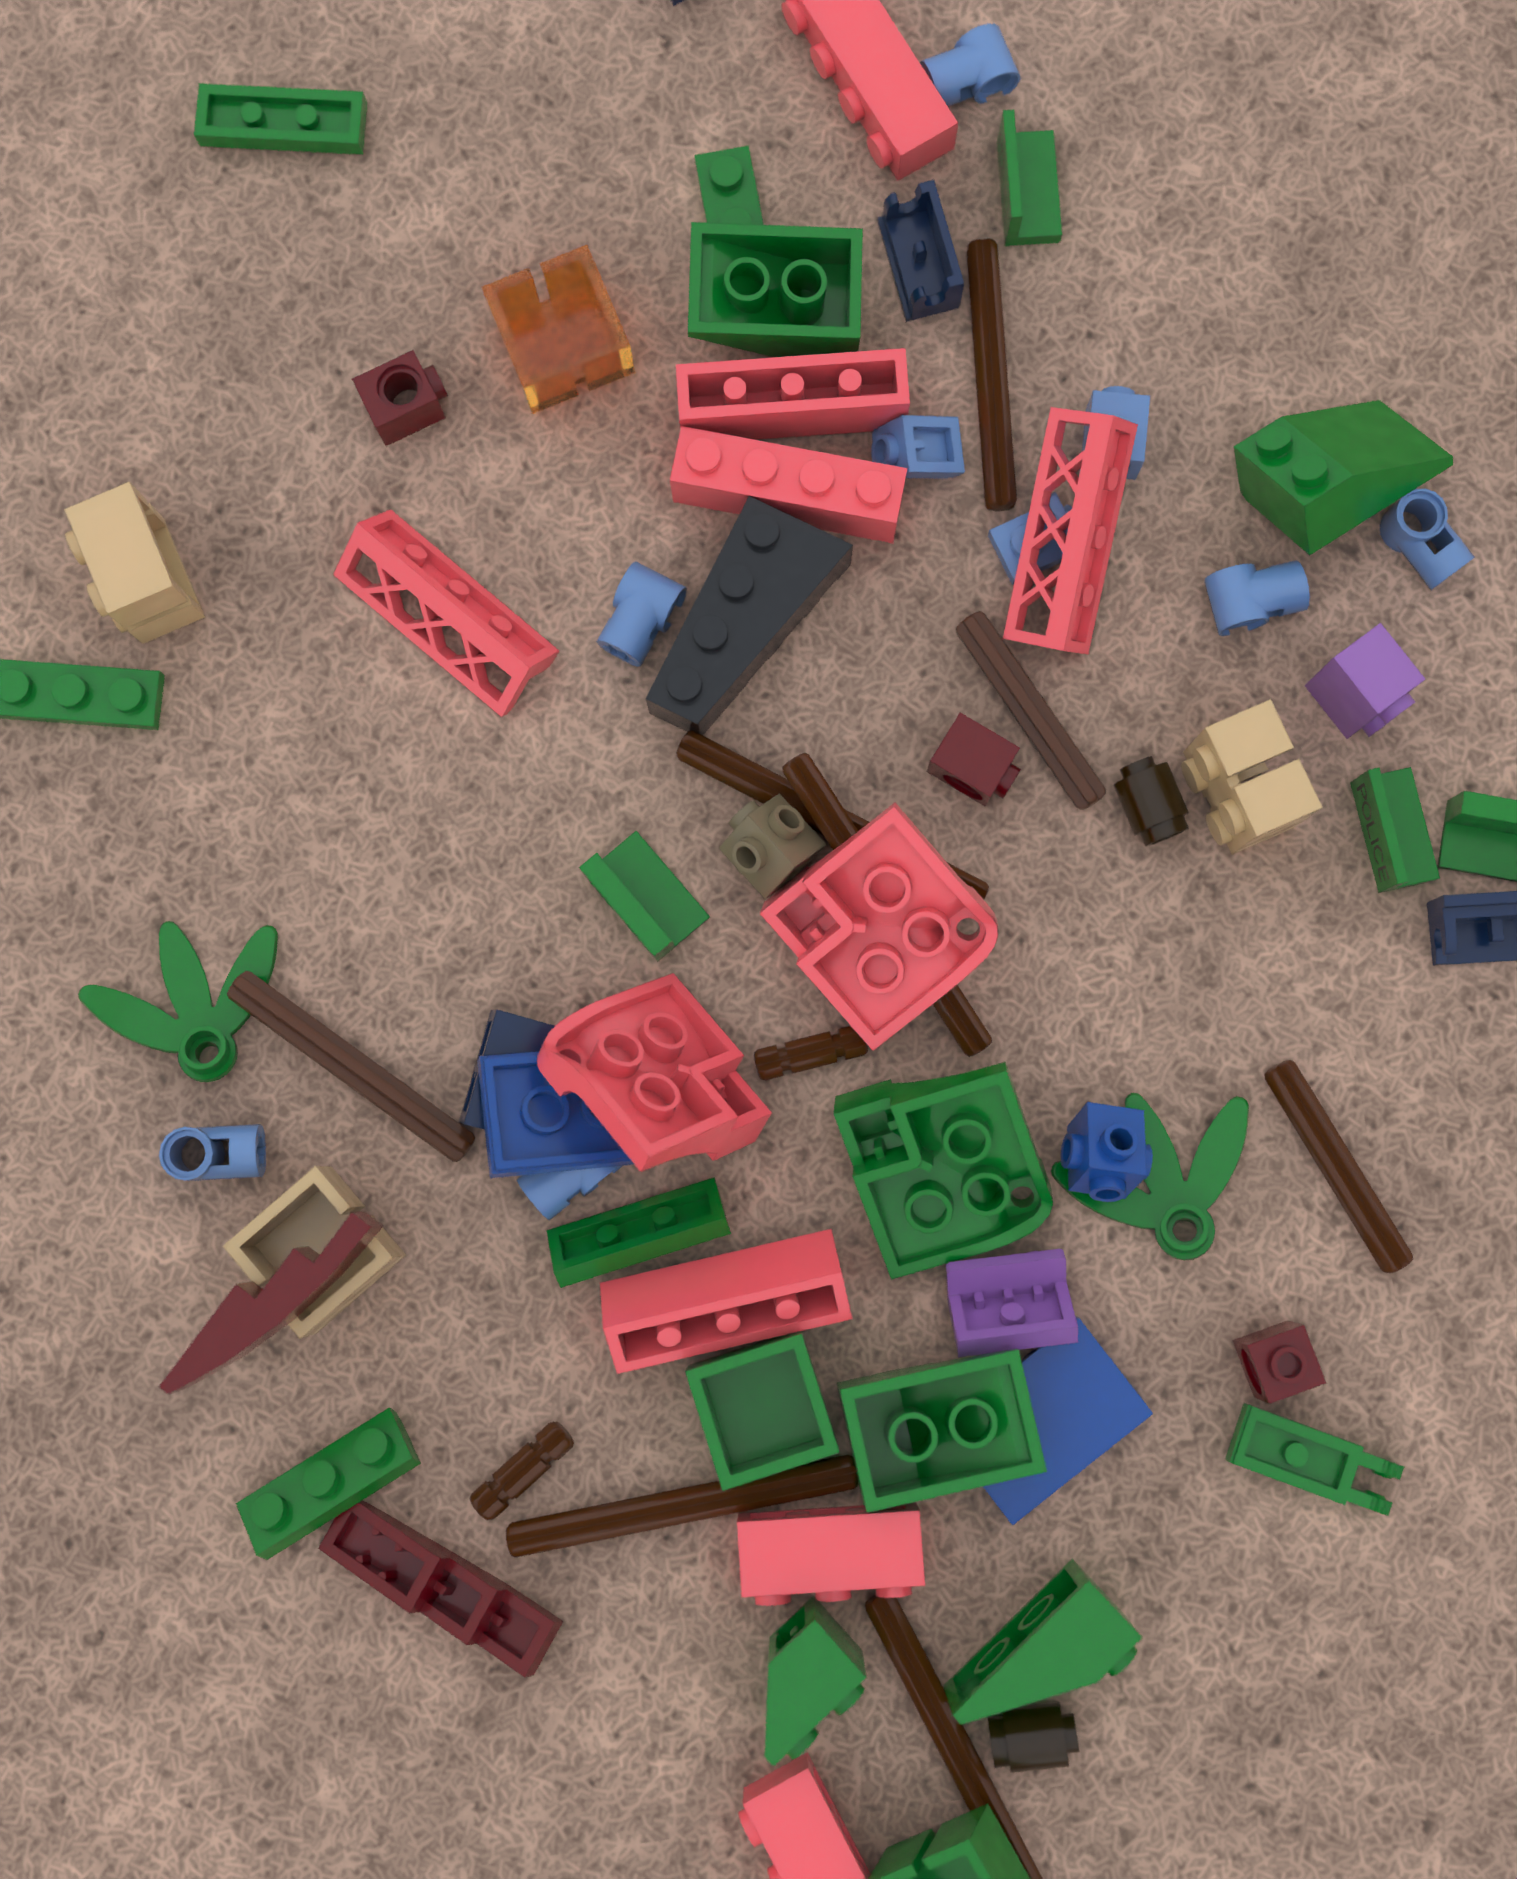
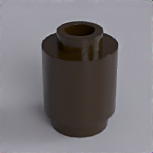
[1113,756,1189,847]
[988,1702,1079,1773]

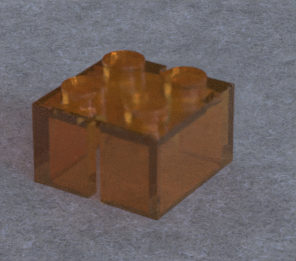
[481,245,635,414]

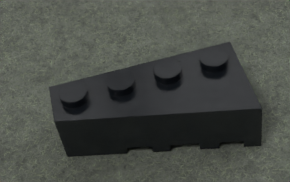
[646,496,853,735]

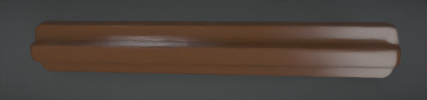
[956,611,1106,810]
[1264,1060,1413,1273]

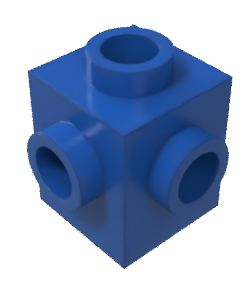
[1061,1102,1153,1202]

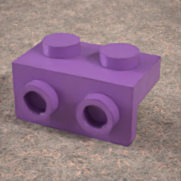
[946,1249,1078,1357]

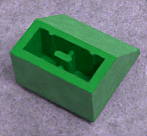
[765,1596,867,1767]

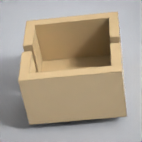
[64,481,205,644]
[1181,699,1323,855]
[223,1166,406,1339]

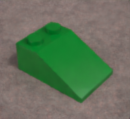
[688,222,863,357]
[1233,400,1453,555]
[836,1348,1047,1513]
[943,1559,1142,1725]

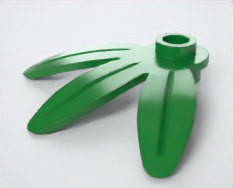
[78,921,278,1082]
[1051,1093,1249,1260]

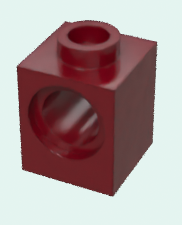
[352,350,448,446]
[926,712,1021,806]
[1232,1320,1326,1404]

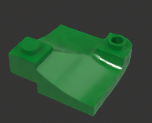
[833,1062,1053,1280]

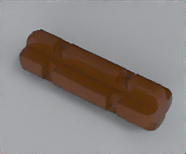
[754,1026,868,1081]
[469,1422,574,1520]

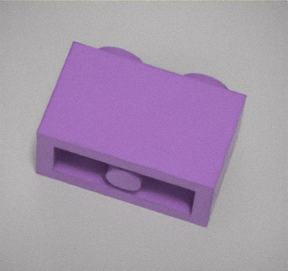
[1305,623,1425,739]

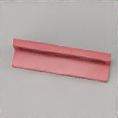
[1003,407,1138,655]
[333,509,559,717]

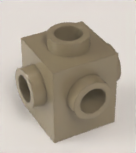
[719,793,826,899]

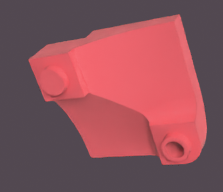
[760,802,998,1051]
[537,973,772,1172]

